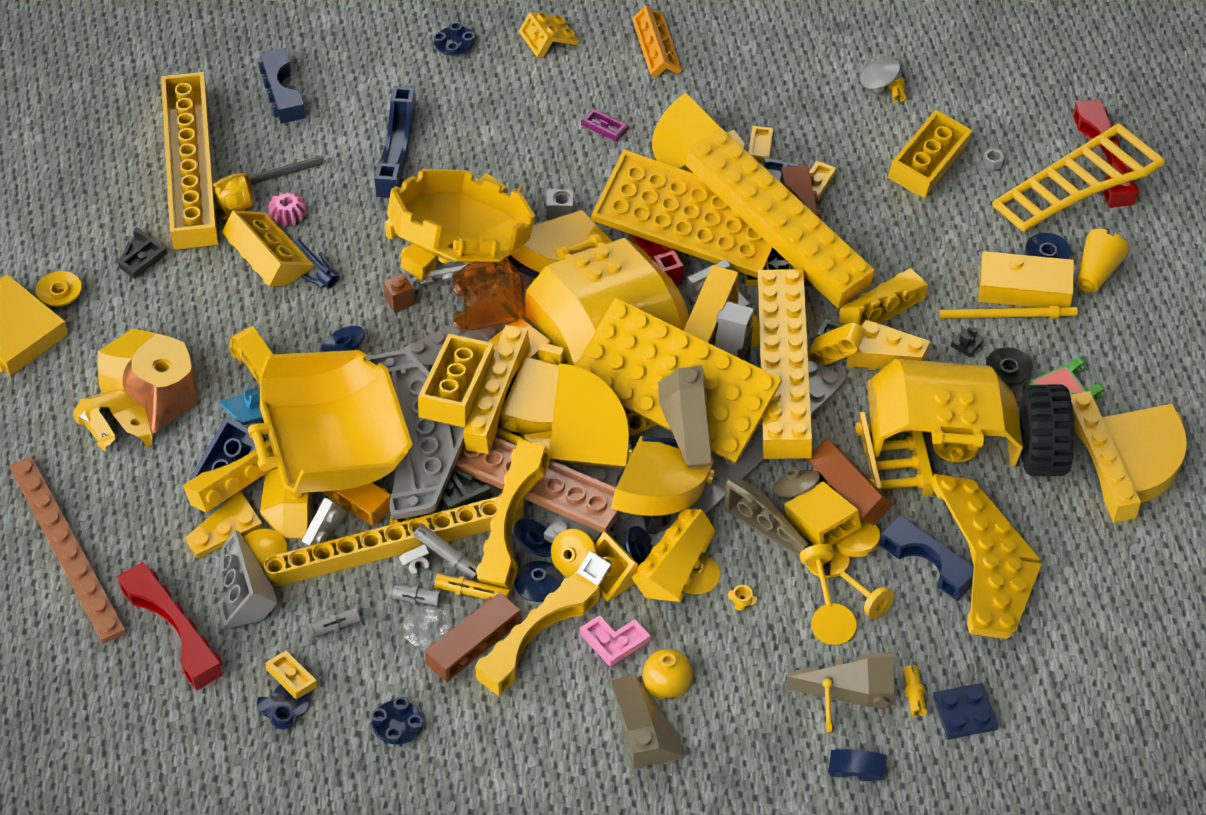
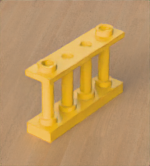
[855,412,933,497]

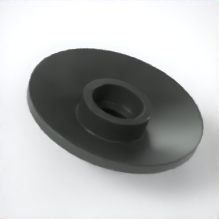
[986,347,1033,385]

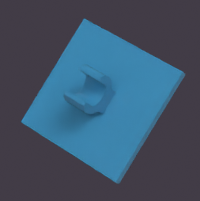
[219,388,263,425]

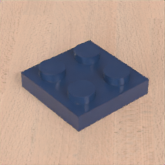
[933,683,998,740]

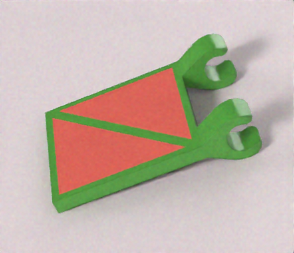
[1026,357,1105,400]

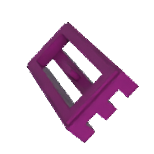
[581,108,628,142]

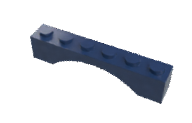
[374,86,416,198]

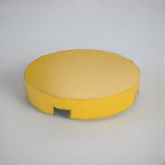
[833,520,880,557]

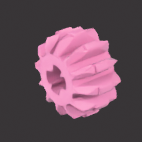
[268,191,306,228]

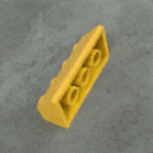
[222,210,314,287]

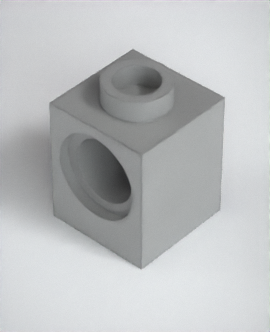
[546,189,578,219]

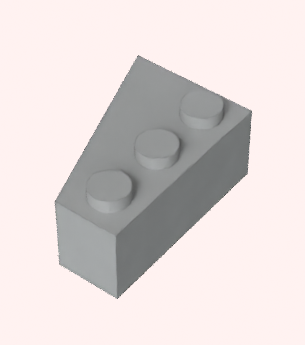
[715,301,754,362]

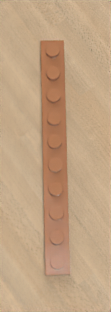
[9,456,126,644]

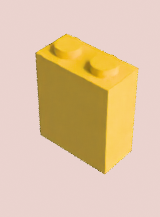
[784,482,861,546]

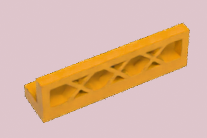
[632,5,682,77]

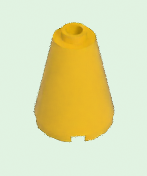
[1077,229,1130,293]

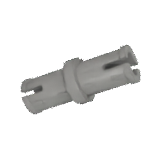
[389,583,442,606]
[307,607,360,638]

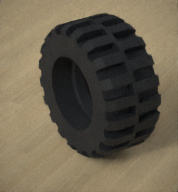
[1019,384,1074,477]

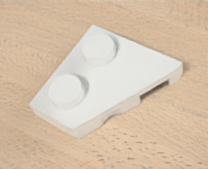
[302,498,348,546]

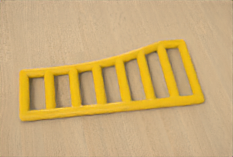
[992,124,1166,232]

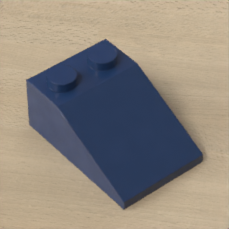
[190,416,267,500]

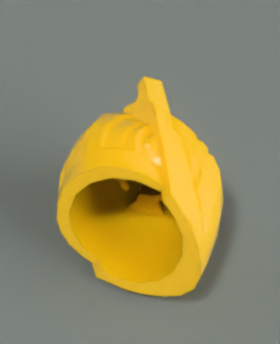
[213,173,254,220]

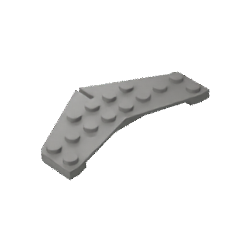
[365,350,465,520]

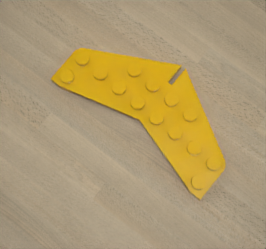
[931,474,1042,639]

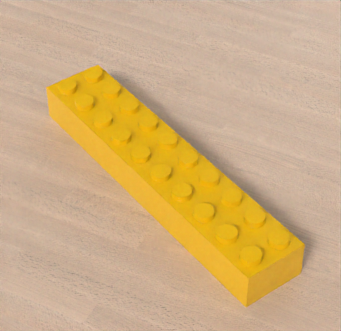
[161,72,218,250]
[686,128,875,309]
[758,269,812,459]

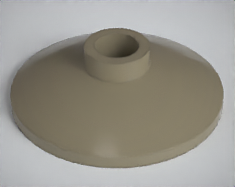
[773,469,820,498]

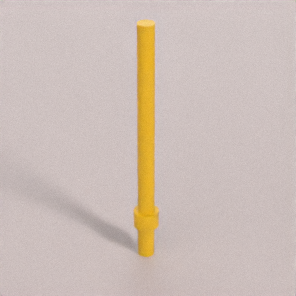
[939,305,1078,319]

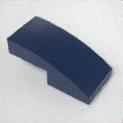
[828,749,887,781]

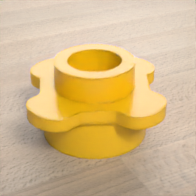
[728,585,757,611]

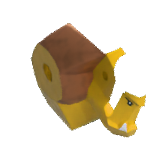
[73,328,198,452]

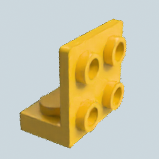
[519,12,580,58]

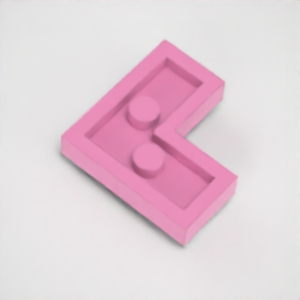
[580,615,650,667]

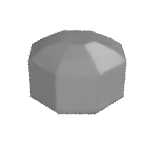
[982,149,1005,170]

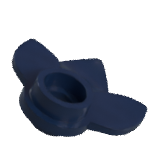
[257,685,309,730]

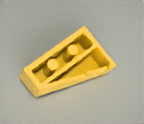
[846,319,930,370]

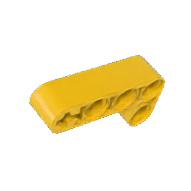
[229,326,273,385]

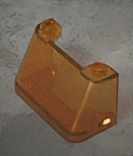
[452,258,526,332]

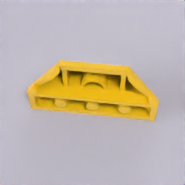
[260,468,313,540]

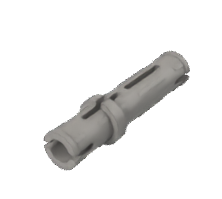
[412,523,478,580]

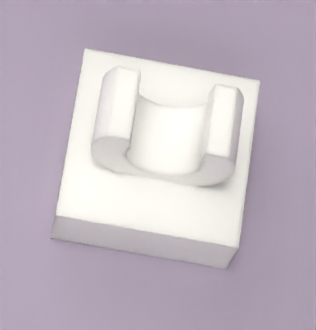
[399,544,429,574]
[577,551,612,586]

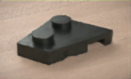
[118,227,168,279]
[441,467,491,510]

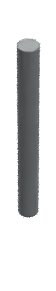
[249,156,322,184]

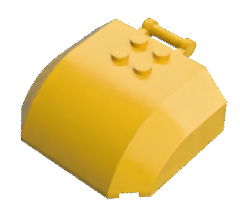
[525,233,689,366]
[248,350,413,493]
[867,359,1023,466]

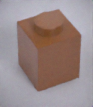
[383,273,415,313]

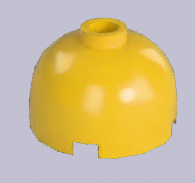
[642,648,693,699]

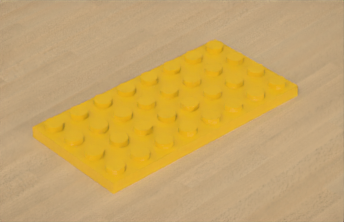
[591,149,773,278]
[576,298,782,464]

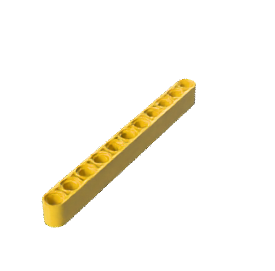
[264,496,525,587]

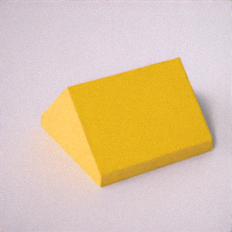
[595,532,638,602]

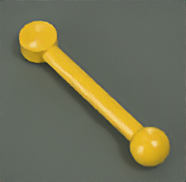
[822,678,833,733]

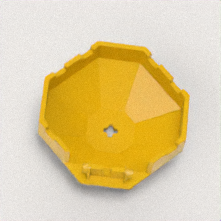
[387,169,535,264]

